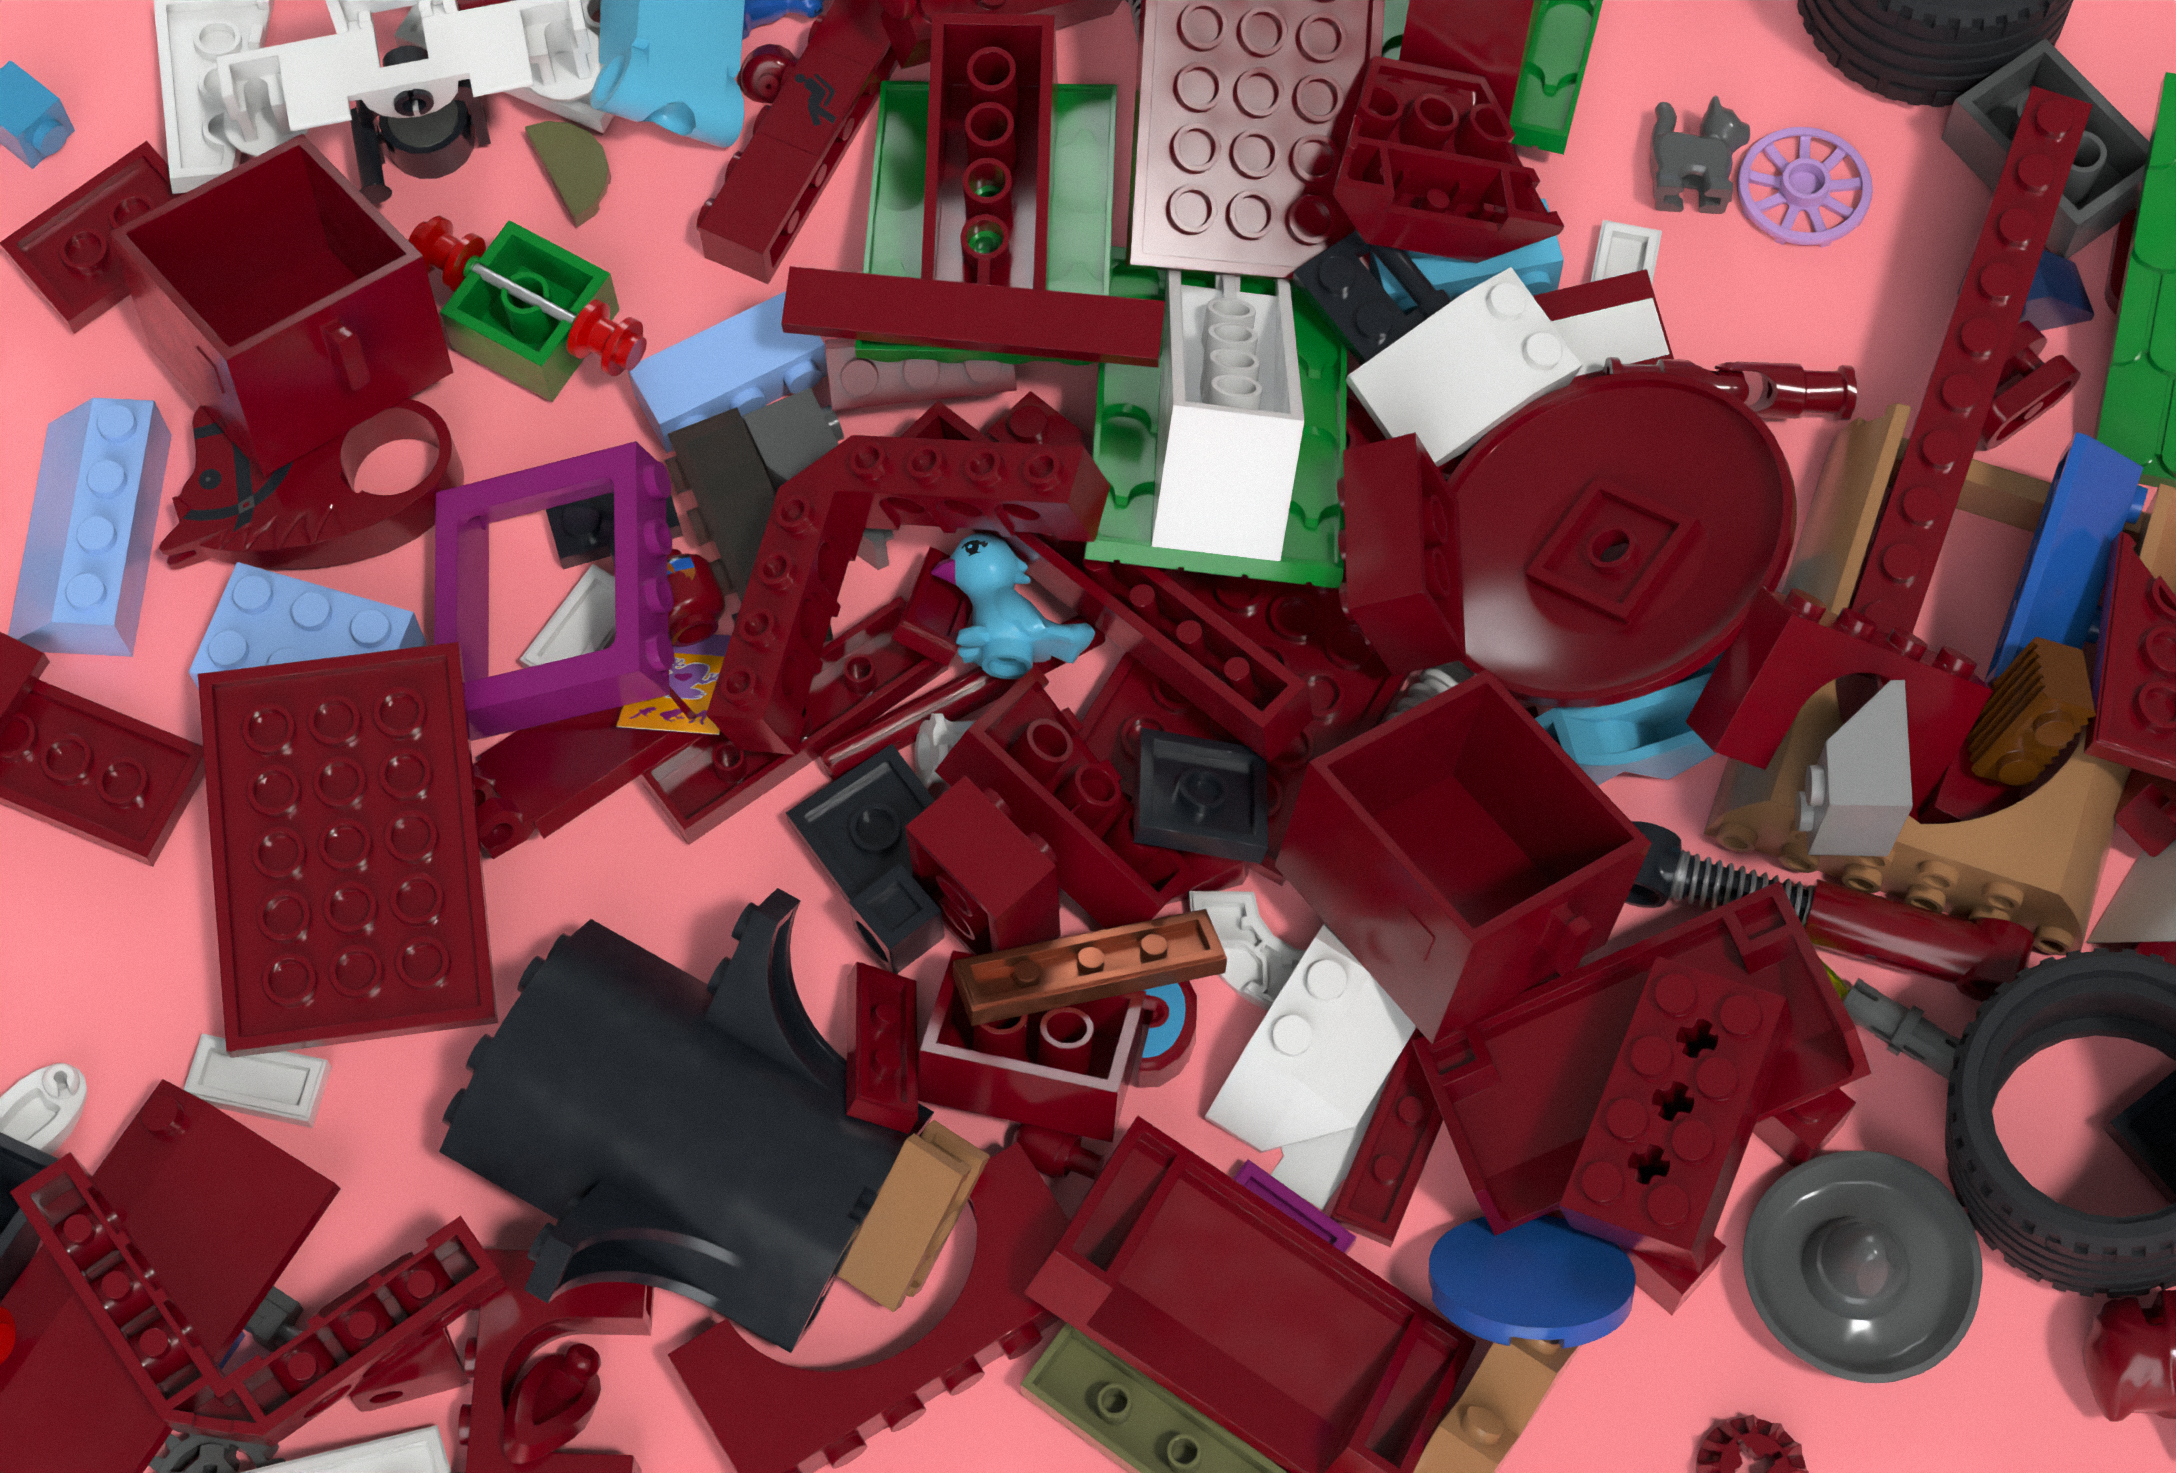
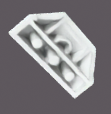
[1204,923,1416,1153]

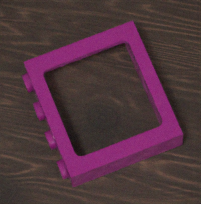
[434,441,675,741]

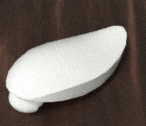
[0,1063,87,1155]

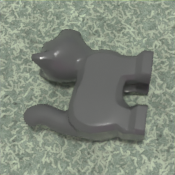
[1649,95,1750,214]

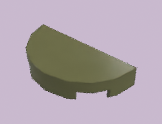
[525,121,611,228]

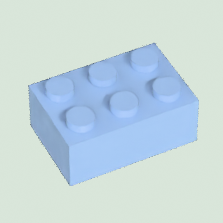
[189,562,427,690]

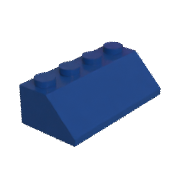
[1984,432,2148,687]

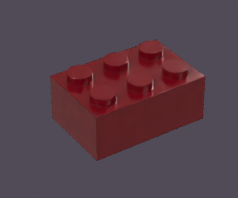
[1336,432,1466,676]
[905,775,1061,955]
[918,950,1147,1143]

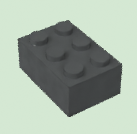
[1941,38,2149,259]

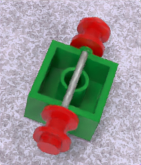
[408,216,647,402]

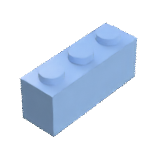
[628,291,828,453]

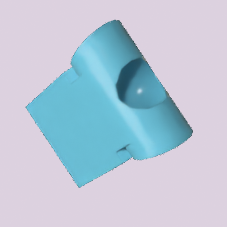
[591,0,745,148]

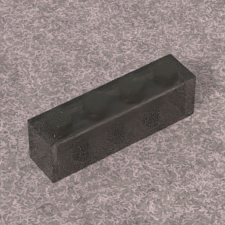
[664,407,833,643]

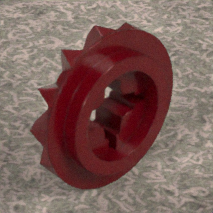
[1696,1414,1809,1473]

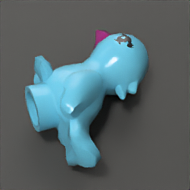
[931,532,1095,679]

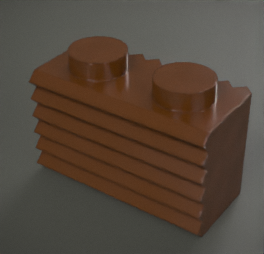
[1965,637,2096,788]

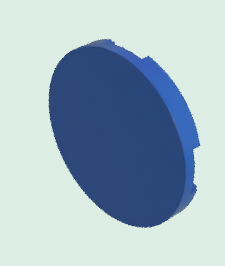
[1428,1215,1636,1349]

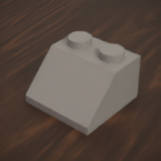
[1795,680,1913,856]

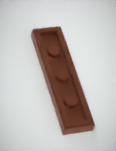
[953,909,1227,1026]

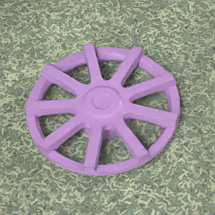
[1737,127,1873,248]

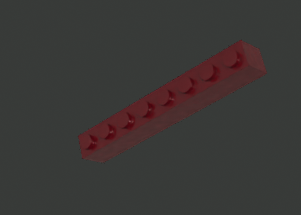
[900,400,1313,763]

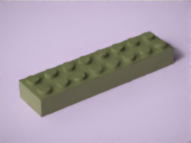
[1020,1323,1287,1473]

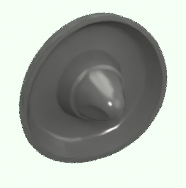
[1743,1150,1983,1383]

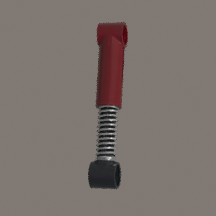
[1625,821,2034,1002]

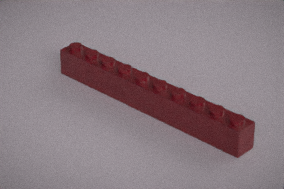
[1850,86,2093,681]

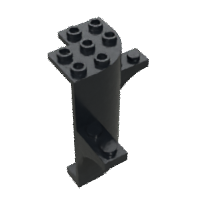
[439,888,934,1353]

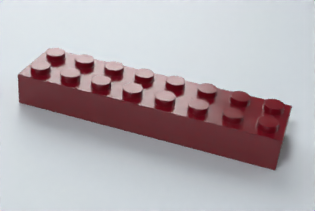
[641,596,949,845]

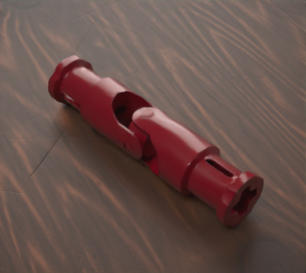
[1602,357,1857,421]

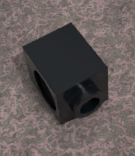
[849,863,945,974]

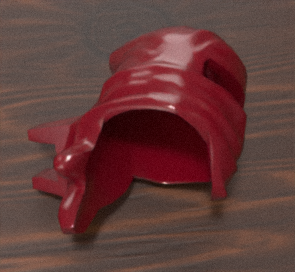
[2082,1290,2176,1422]

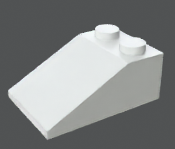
[1345,267,1583,467]

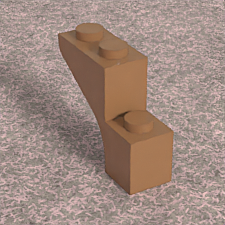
[1413,1337,1582,1473]

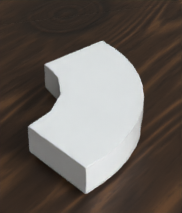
[1189,891,1306,1011]

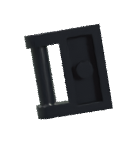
[1293,229,1453,366]

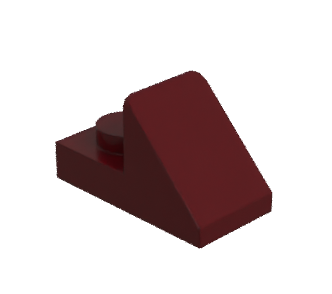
[2114,768,2176,857]

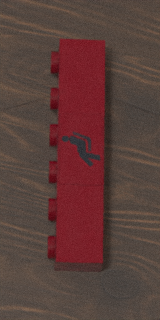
[696,0,899,284]

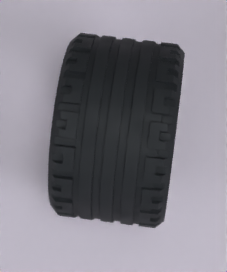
[1797,0,2074,107]
[1945,948,2176,1298]

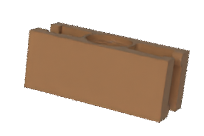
[838,1120,990,1312]

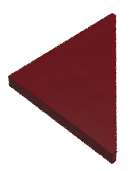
[2084,532,2176,781]

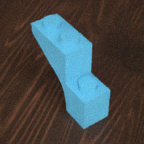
[1534,672,1717,786]

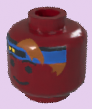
[667,549,726,647]

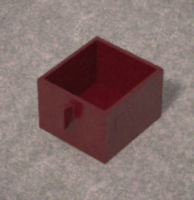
[110,133,454,476]
[1275,669,1652,1044]

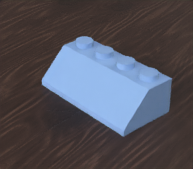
[8,398,172,657]

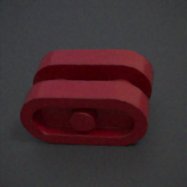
[1979,320,2081,449]

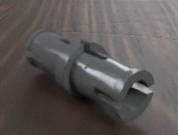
[1843,978,1960,1081]

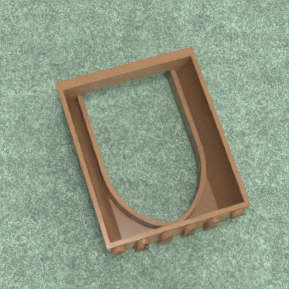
[1703,403,2176,956]

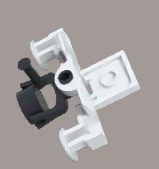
[216,0,604,204]

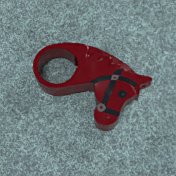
[159,398,464,569]

